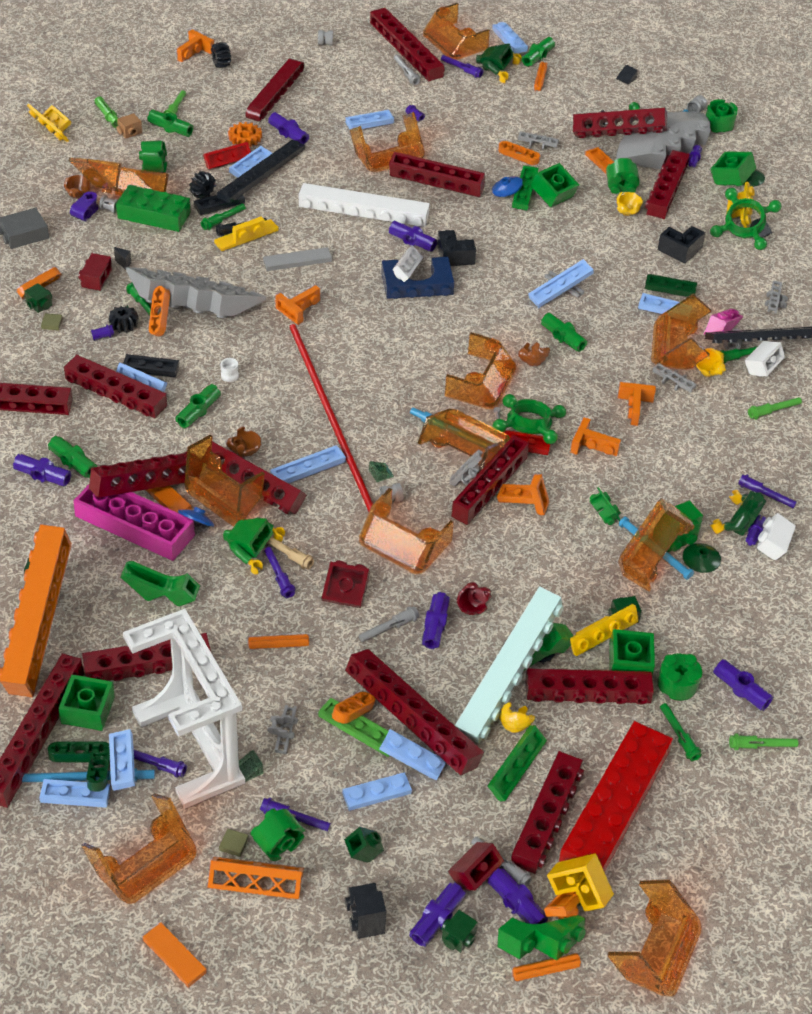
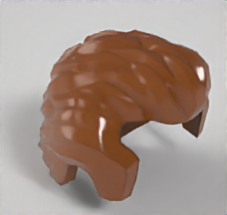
[64,175,91,199]
[518,342,550,366]
[226,427,261,457]

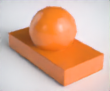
[544,891,580,920]

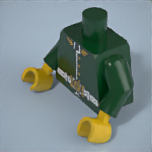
[476,43,522,83]
[710,490,766,536]

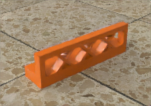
[208,856,304,899]

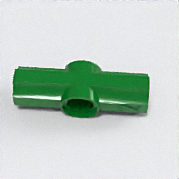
[521,36,555,67]
[147,109,194,137]
[541,312,588,352]
[175,384,221,429]
[48,436,97,478]

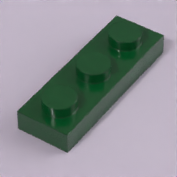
[645,274,697,298]

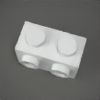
[745,341,785,376]
[757,513,796,560]

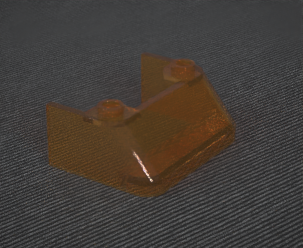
[423,3,490,60]
[349,112,425,172]
[651,294,712,370]
[445,332,517,410]
[418,408,510,474]
[185,435,265,527]
[359,488,454,574]
[618,498,695,592]
[81,793,197,904]
[607,880,701,996]

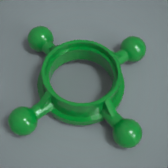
[710,188,782,250]
[492,394,566,444]

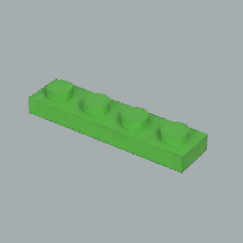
[318,698,390,757]

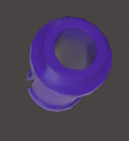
[405,105,425,122]
[91,324,114,341]

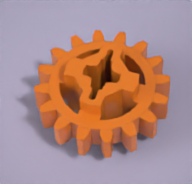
[228,122,262,147]

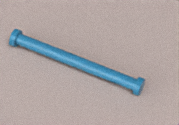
[619,517,694,580]

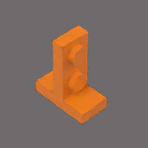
[177,29,214,62]
[275,285,320,325]
[618,382,656,426]
[570,417,621,456]
[497,474,550,515]

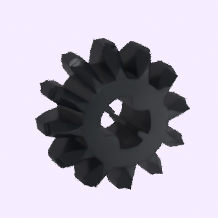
[211,42,232,68]
[189,171,216,199]
[108,305,139,333]

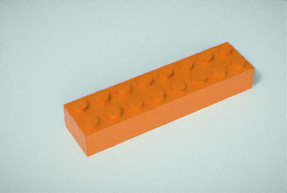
[0,524,72,697]

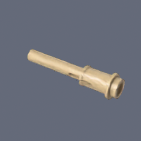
[267,537,314,569]

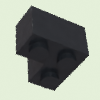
[657,226,706,264]
[437,230,476,266]
[345,883,387,939]

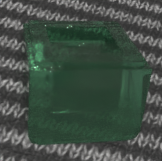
[369,461,394,482]
[239,750,263,782]

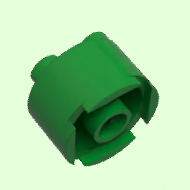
[706,99,738,133]
[139,140,167,173]
[606,158,640,194]
[657,653,702,701]
[250,808,305,861]

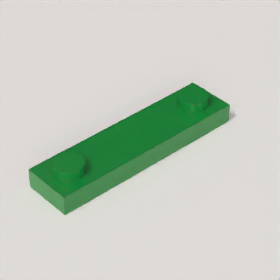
[512,165,539,210]
[487,725,547,802]

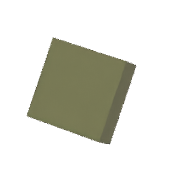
[41,313,63,331]
[219,828,249,857]

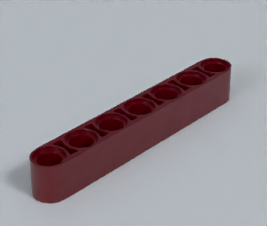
[246,58,304,122]

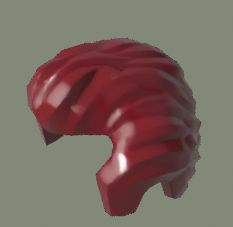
[456,582,492,615]

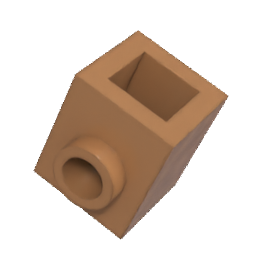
[117,113,142,138]

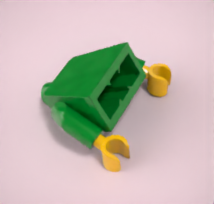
[223,517,285,575]

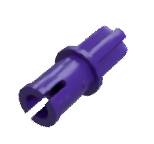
[688,145,702,167]
[745,515,766,546]

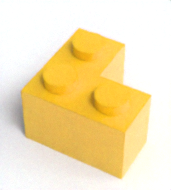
[547,853,614,912]

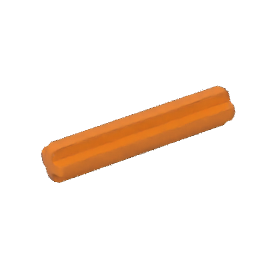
[534,62,548,91]
[248,634,309,649]
[512,953,581,981]

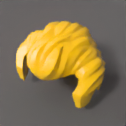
[616,192,643,216]
[696,348,726,377]
[499,702,535,733]

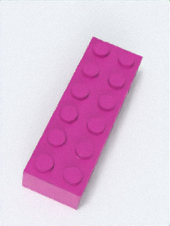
[73,484,195,561]

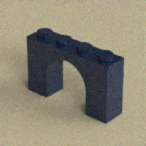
[381,257,454,299]

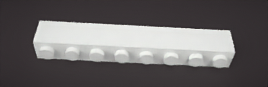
[299,183,430,227]

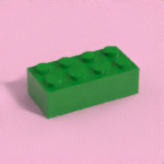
[116,185,191,232]

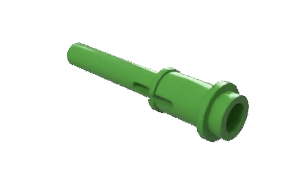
[163,90,186,114]
[748,397,802,420]
[729,733,798,750]

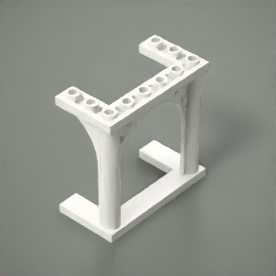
[123,609,245,809]

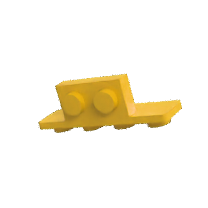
[26,103,72,142]
[726,182,755,228]
[214,216,279,251]
[570,604,638,656]

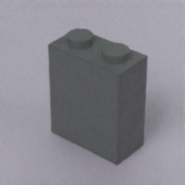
[0,207,49,249]

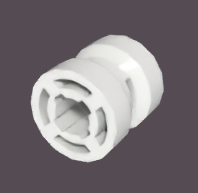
[220,358,239,382]

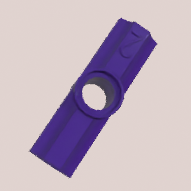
[268,112,309,144]
[389,220,438,252]
[13,454,72,487]
[422,592,450,649]
[713,659,773,711]
[488,868,549,924]
[409,883,466,947]

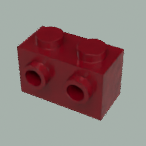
[78,253,112,291]
[448,842,504,891]

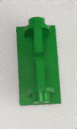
[589,487,621,525]

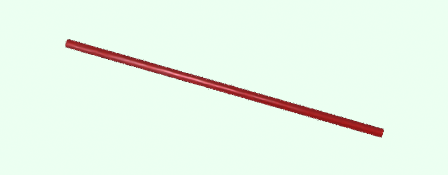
[289,324,376,513]

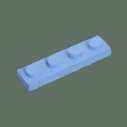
[492,22,528,54]
[528,259,594,308]
[270,445,346,484]

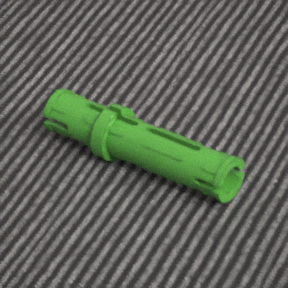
[94,96,118,128]

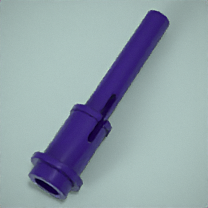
[441,55,484,78]
[738,474,797,509]
[264,547,296,598]
[133,750,187,778]
[260,797,331,832]

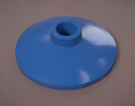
[492,176,523,197]
[178,507,215,527]

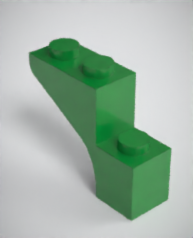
[120,561,201,607]
[524,623,574,671]
[497,915,586,960]

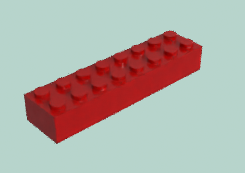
[559,721,673,873]

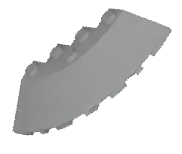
[616,112,710,169]
[126,267,266,318]

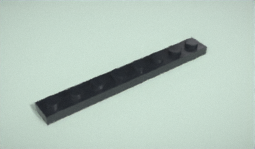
[217,139,305,203]
[705,326,812,343]

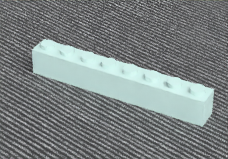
[455,586,564,743]

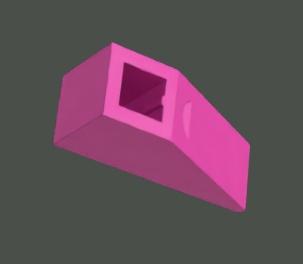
[704,309,743,334]

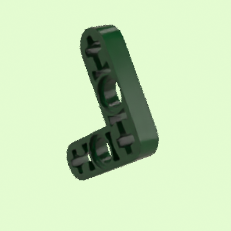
[48,741,110,792]

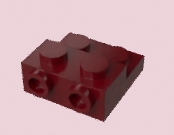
[321,560,370,608]

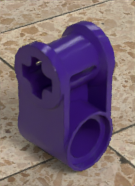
[70,192,98,222]

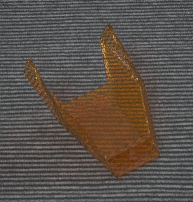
[68,157,169,196]

